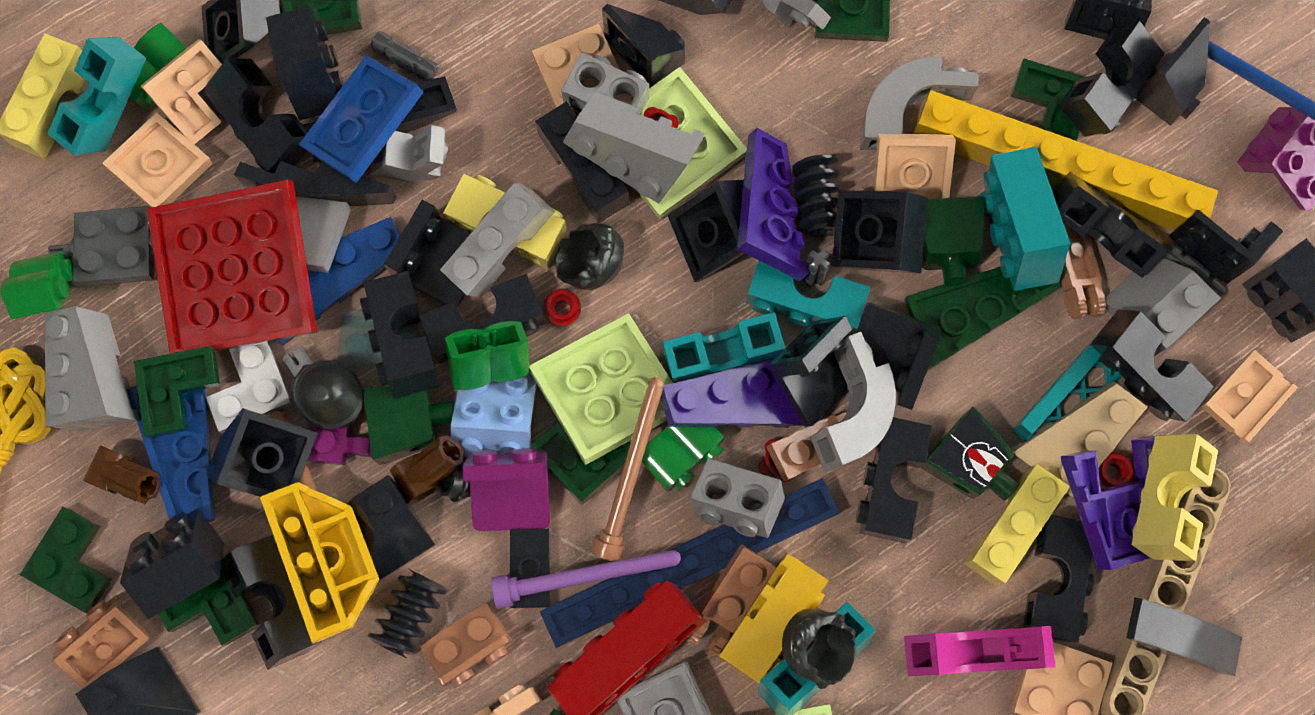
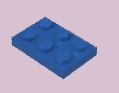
[299,55,424,183]

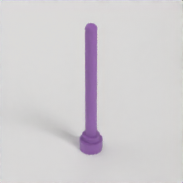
[491,550,681,609]

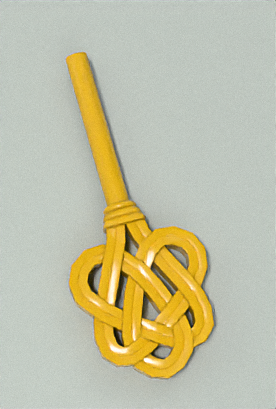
[0,347,52,476]

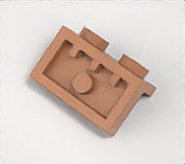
[52,595,149,689]
[420,602,513,688]

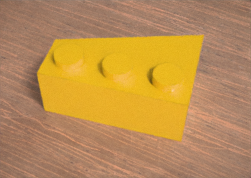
[718,553,829,684]

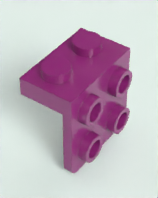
[1237,107,1315,210]
[462,448,551,531]

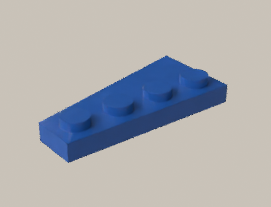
[278,217,400,346]
[127,386,215,522]

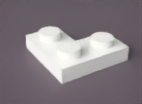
[206,341,294,434]

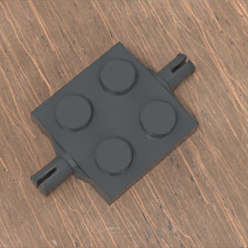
[48,206,155,288]

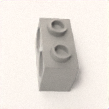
[561,52,649,115]
[690,458,785,538]

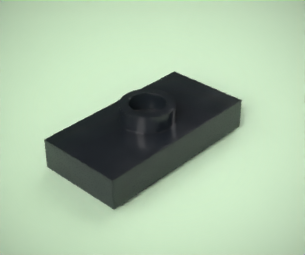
[510,529,550,608]

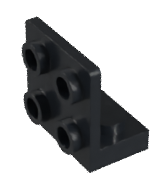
[1064,0,1152,40]
[384,199,471,307]
[1169,210,1283,284]
[856,302,940,410]
[769,316,852,427]

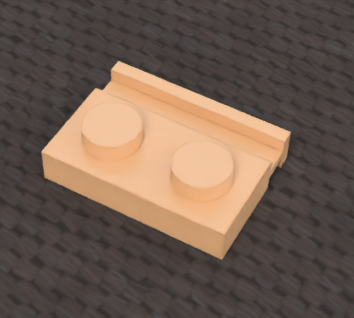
[1200,350,1298,444]

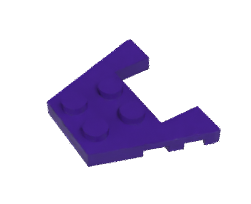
[1061,435,1162,570]

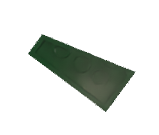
[904,267,1062,370]

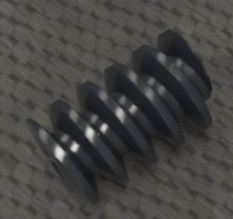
[792,154,841,237]
[367,568,448,658]

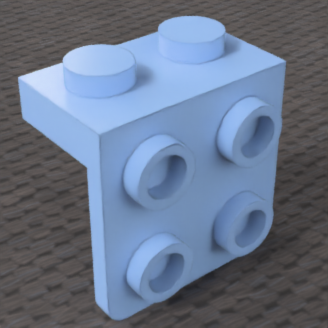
[451,374,537,458]

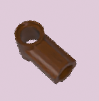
[390,435,465,505]
[83,445,162,504]

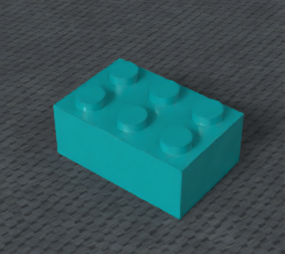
[980,147,1070,291]

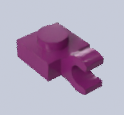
[307,426,372,466]

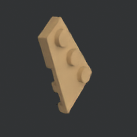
[1011,381,1147,498]

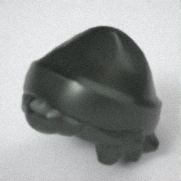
[555,223,624,291]
[289,360,364,430]
[782,608,856,689]

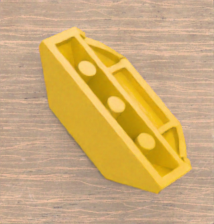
[260,482,380,644]

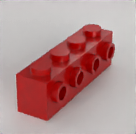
[547,581,706,715]

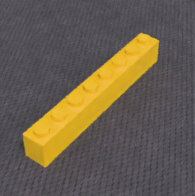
[913,90,1218,231]

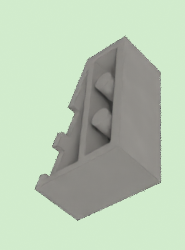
[563,91,706,204]
[45,306,140,431]

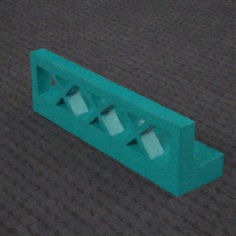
[1012,328,1122,441]

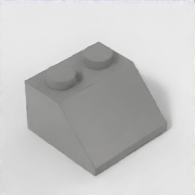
[1104,257,1221,356]

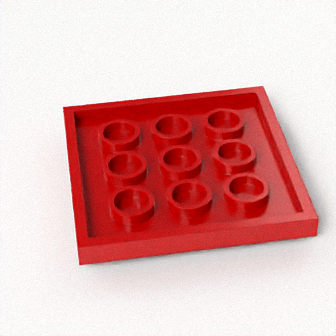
[147,180,318,354]

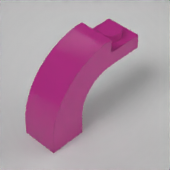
[904,626,1055,676]

